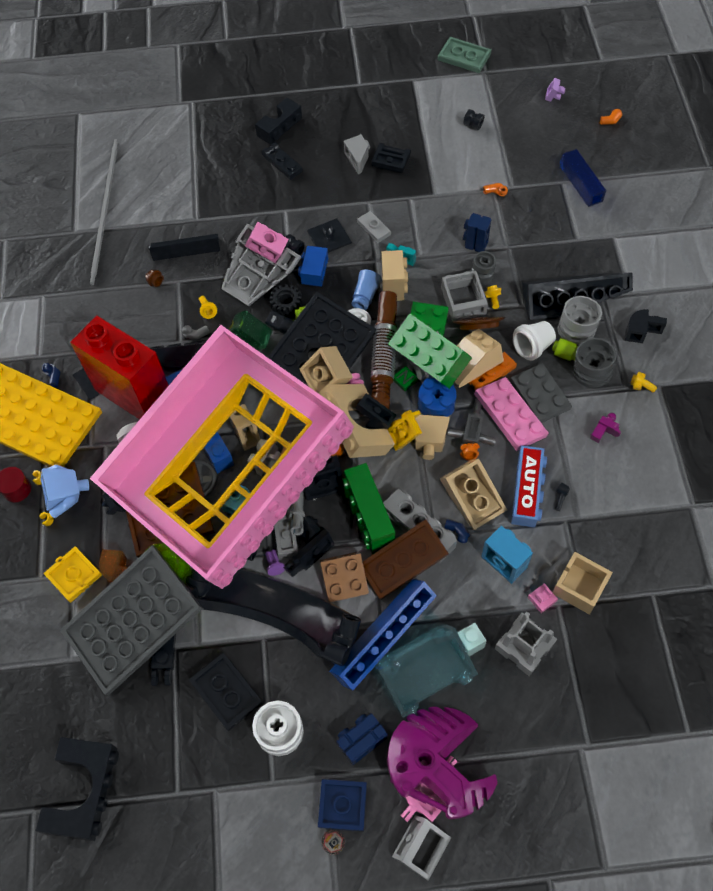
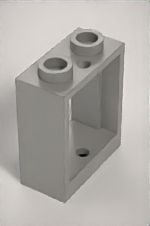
[441,270,488,321]

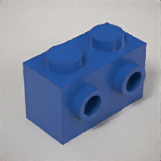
[298,246,329,287]

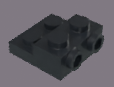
[304,455,344,501]

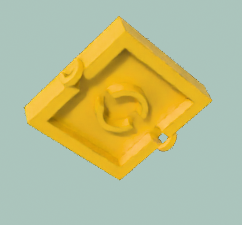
[43,546,102,603]

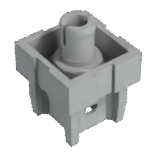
[495,611,557,677]

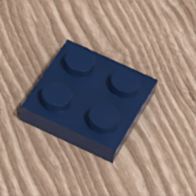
[318,779,367,832]

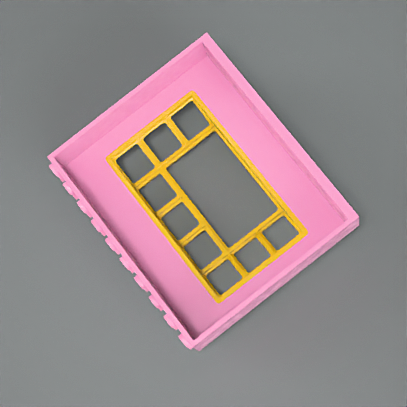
[90,325,354,589]

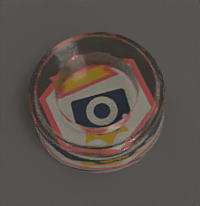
[322,829,345,855]

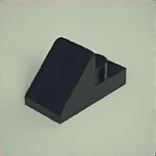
[355,393,397,429]

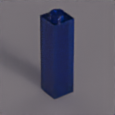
[560,149,606,207]

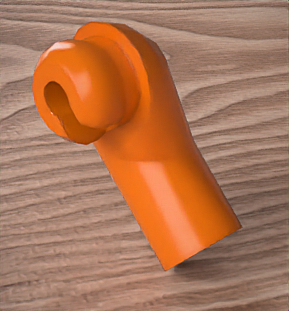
[600,109,622,125]
[483,183,508,196]

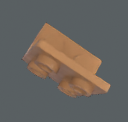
[320,551,369,602]

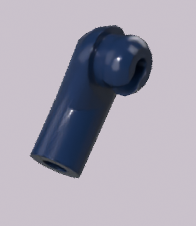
[42,363,60,388]
[444,520,470,543]

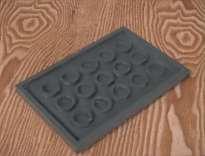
[61,545,203,695]

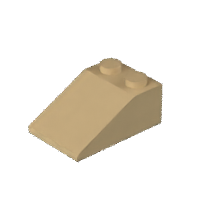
[454,329,504,388]
[440,458,507,530]

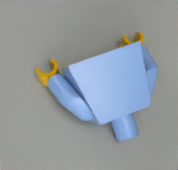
[33,465,89,526]

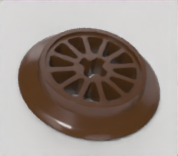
[453,317,506,330]

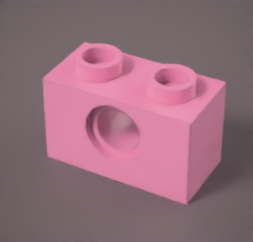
[245,222,288,263]

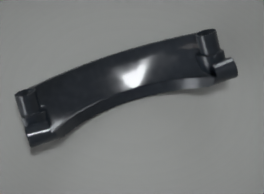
[184,568,361,666]

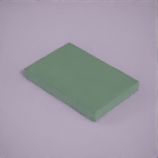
[437,37,492,73]

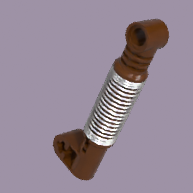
[370,291,397,409]

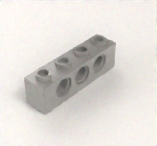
[383,488,457,564]

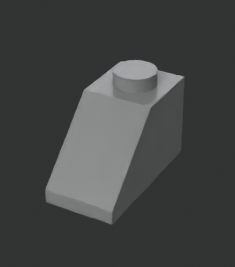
[344,135,370,174]

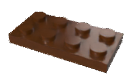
[363,519,449,600]

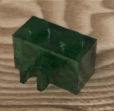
[229,310,273,351]

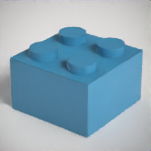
[481,526,533,584]

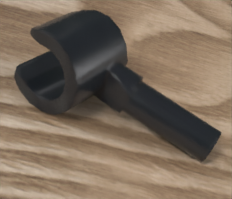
[555,483,570,511]

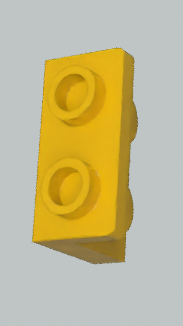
[387,410,422,451]

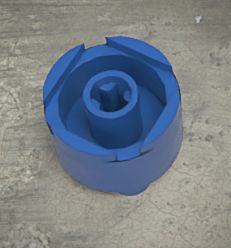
[418,378,457,417]

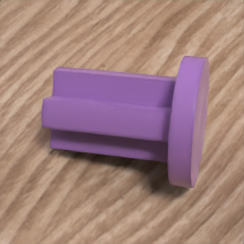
[265,550,285,576]

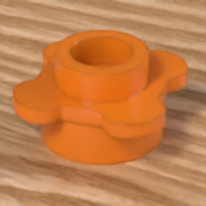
[460,443,480,461]

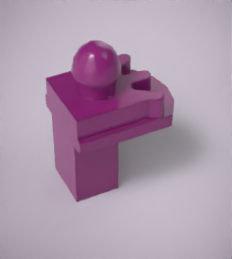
[590,413,621,443]

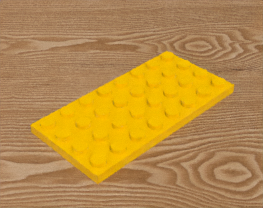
[0,363,102,467]

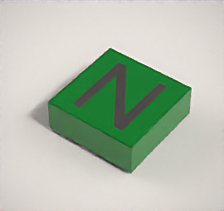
[394,366,418,392]

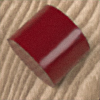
[0,467,31,502]

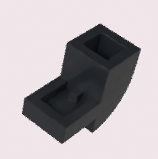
[625,309,667,343]

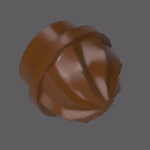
[145,269,164,287]

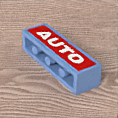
[511,446,547,528]

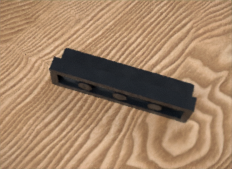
[149,234,220,261]

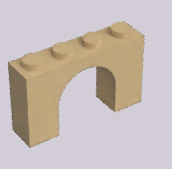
[321,384,395,458]

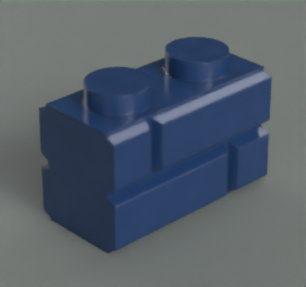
[462,213,491,252]
[336,713,388,765]

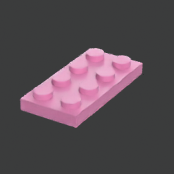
[474,377,549,451]

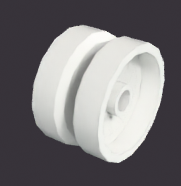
[252,701,304,756]

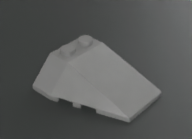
[221,224,301,306]

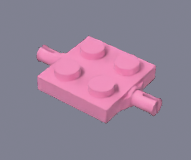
[400,756,458,823]

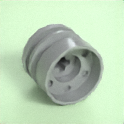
[557,296,602,345]

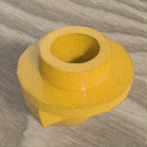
[484,285,501,309]
[199,296,217,319]
[630,372,657,392]

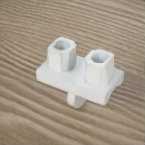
[247,439,281,476]

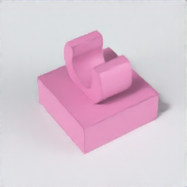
[528,583,558,613]

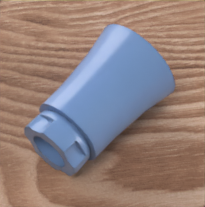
[351,270,382,311]

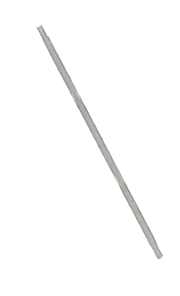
[90,139,118,285]

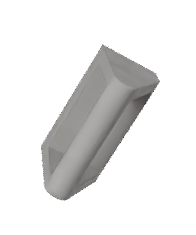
[392,815,451,881]

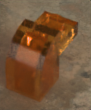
[99,549,128,584]

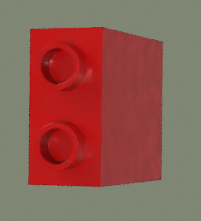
[70,315,169,420]

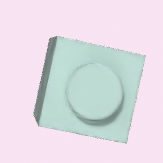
[455,623,486,658]

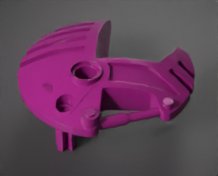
[387,707,498,819]

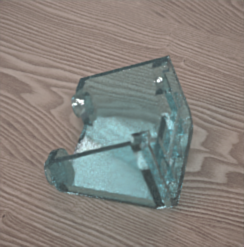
[374,624,478,717]

